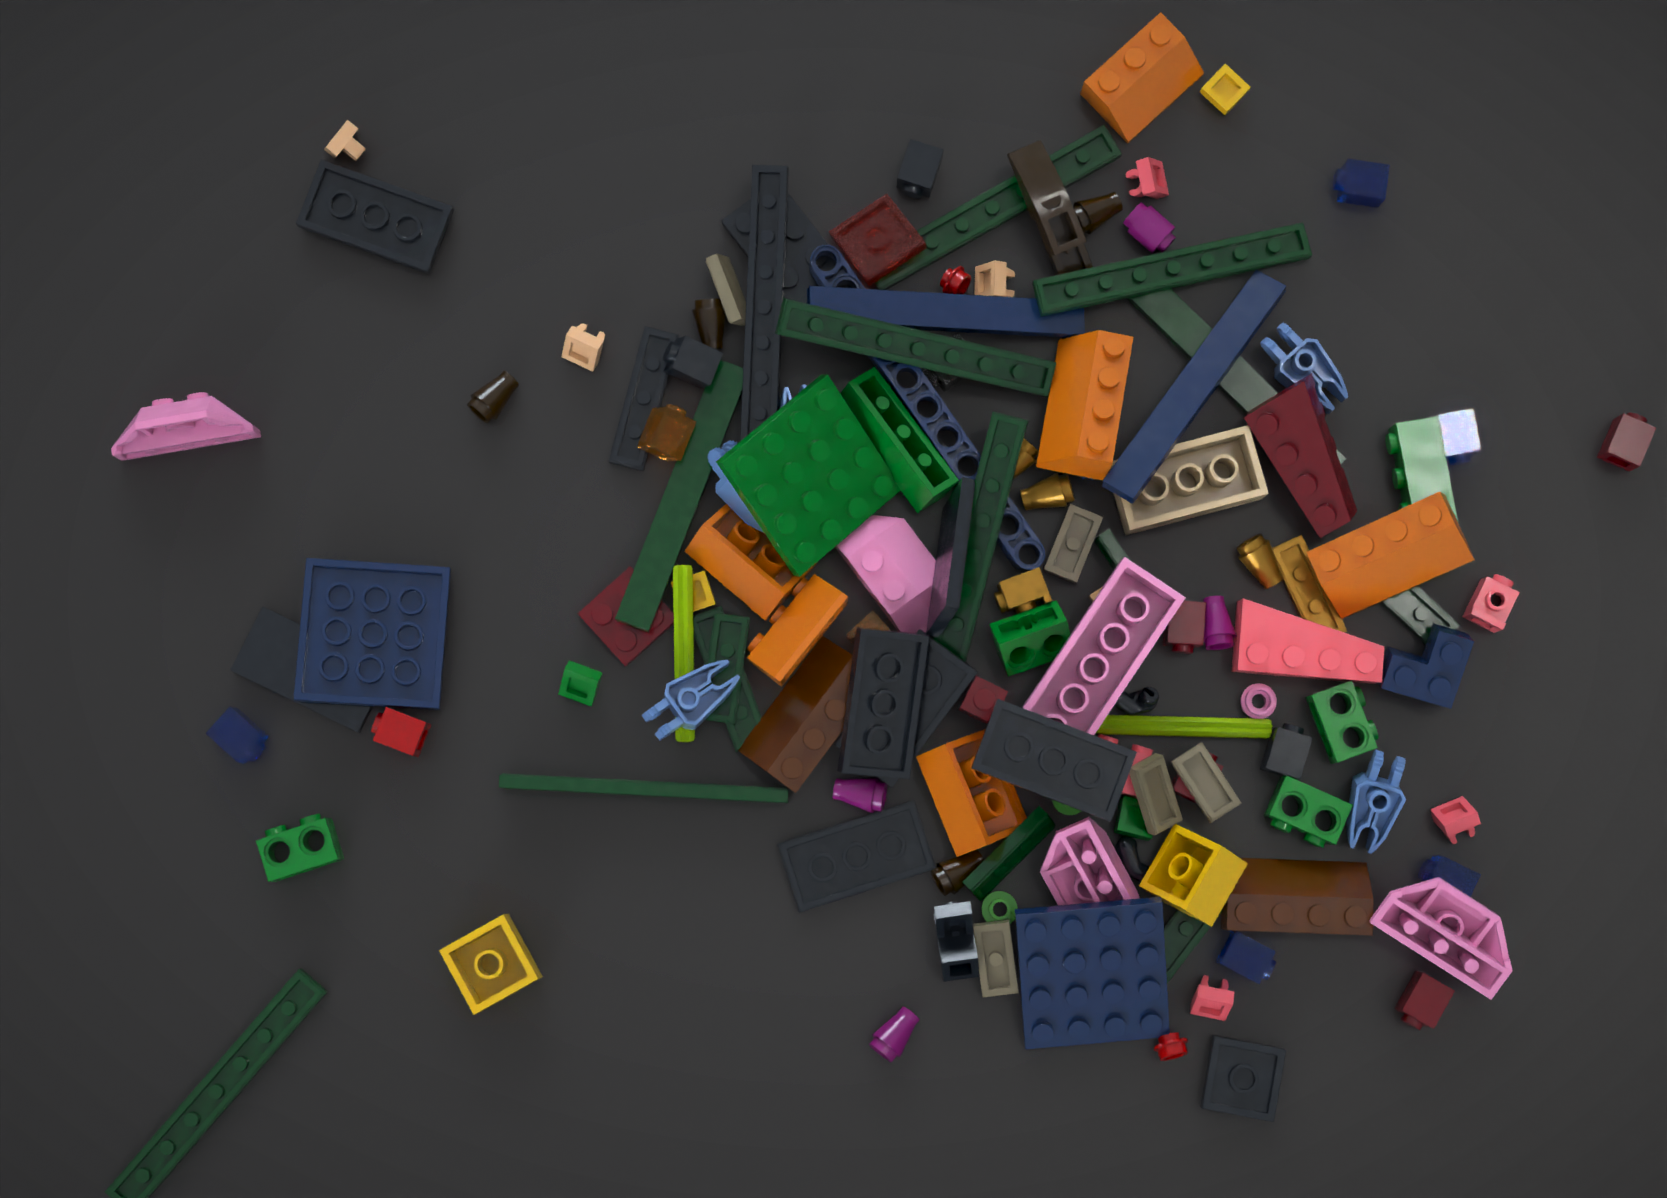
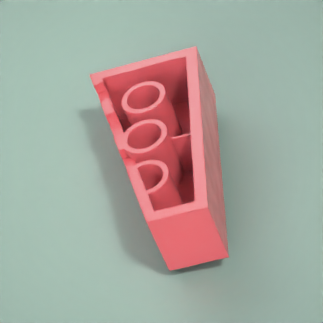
[1231,598,1385,684]

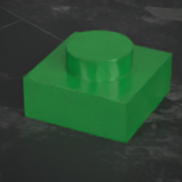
[558,660,602,707]
[1114,795,1153,841]

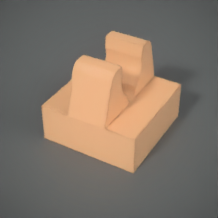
[324,120,366,161]
[974,260,1015,297]
[561,323,605,372]

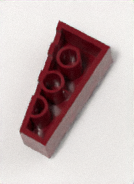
[1244,373,1357,538]

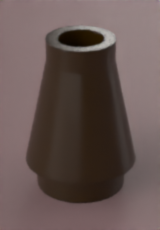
[1073,192,1123,234]
[692,298,726,349]
[467,371,519,423]
[931,849,984,896]

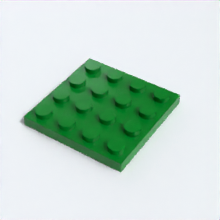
[716,374,901,577]

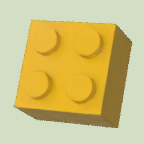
[1139,824,1248,927]
[439,914,543,1015]

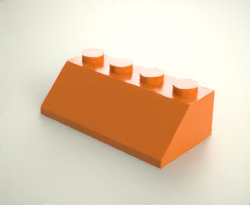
[1036,330,1134,481]
[1306,492,1475,619]

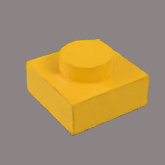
[1200,64,1251,115]
[671,570,717,612]

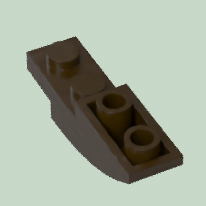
[1007,140,1093,275]

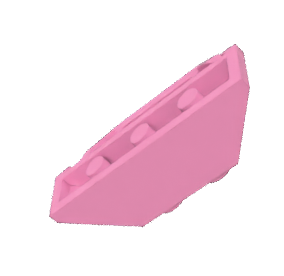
[111,392,261,461]
[835,515,936,633]
[1040,817,1140,905]
[1369,877,1513,1000]

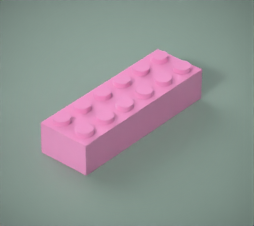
[1022,557,1186,735]

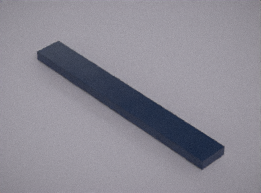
[1102,270,1286,504]
[807,286,1085,338]

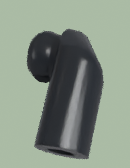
[1114,687,1159,715]
[1115,836,1150,882]

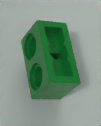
[989,600,1071,677]
[1305,680,1379,764]
[1263,775,1353,848]
[256,813,344,882]

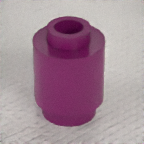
[1123,202,1176,254]

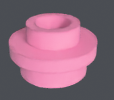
[1240,683,1277,719]

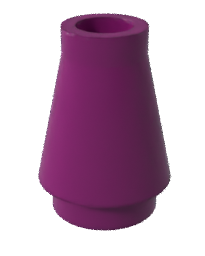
[1203,596,1237,650]
[833,778,887,813]
[869,1006,920,1062]

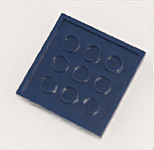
[294,558,451,710]
[1015,897,1170,1049]

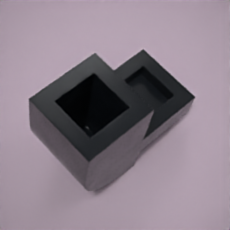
[934,901,979,982]

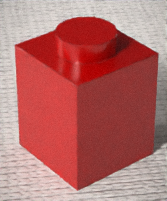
[371,707,432,758]

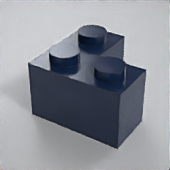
[1378,623,1474,709]

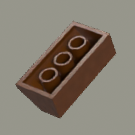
[738,636,853,793]
[1221,858,1374,936]

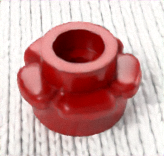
[940,266,971,294]
[1153,1032,1189,1061]

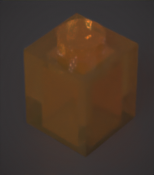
[637,404,696,461]

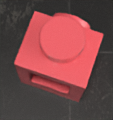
[1462,574,1520,633]

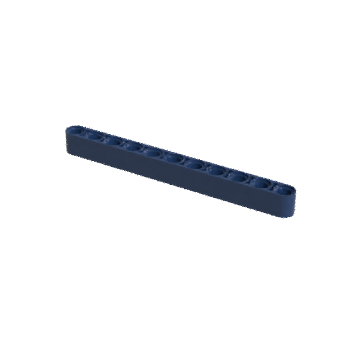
[809,245,1045,572]

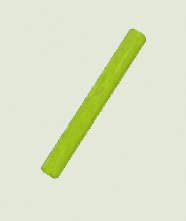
[673,565,695,742]
[1096,715,1272,739]

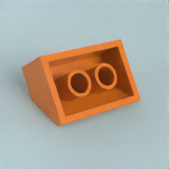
[1080,12,1204,144]
[684,504,818,620]
[747,574,848,687]
[916,729,1027,857]

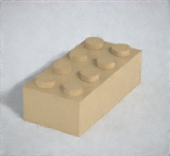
[1110,425,1269,536]

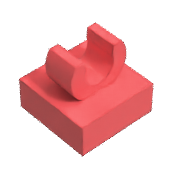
[1126,157,1169,199]
[1430,796,1481,844]
[1190,975,1234,1021]

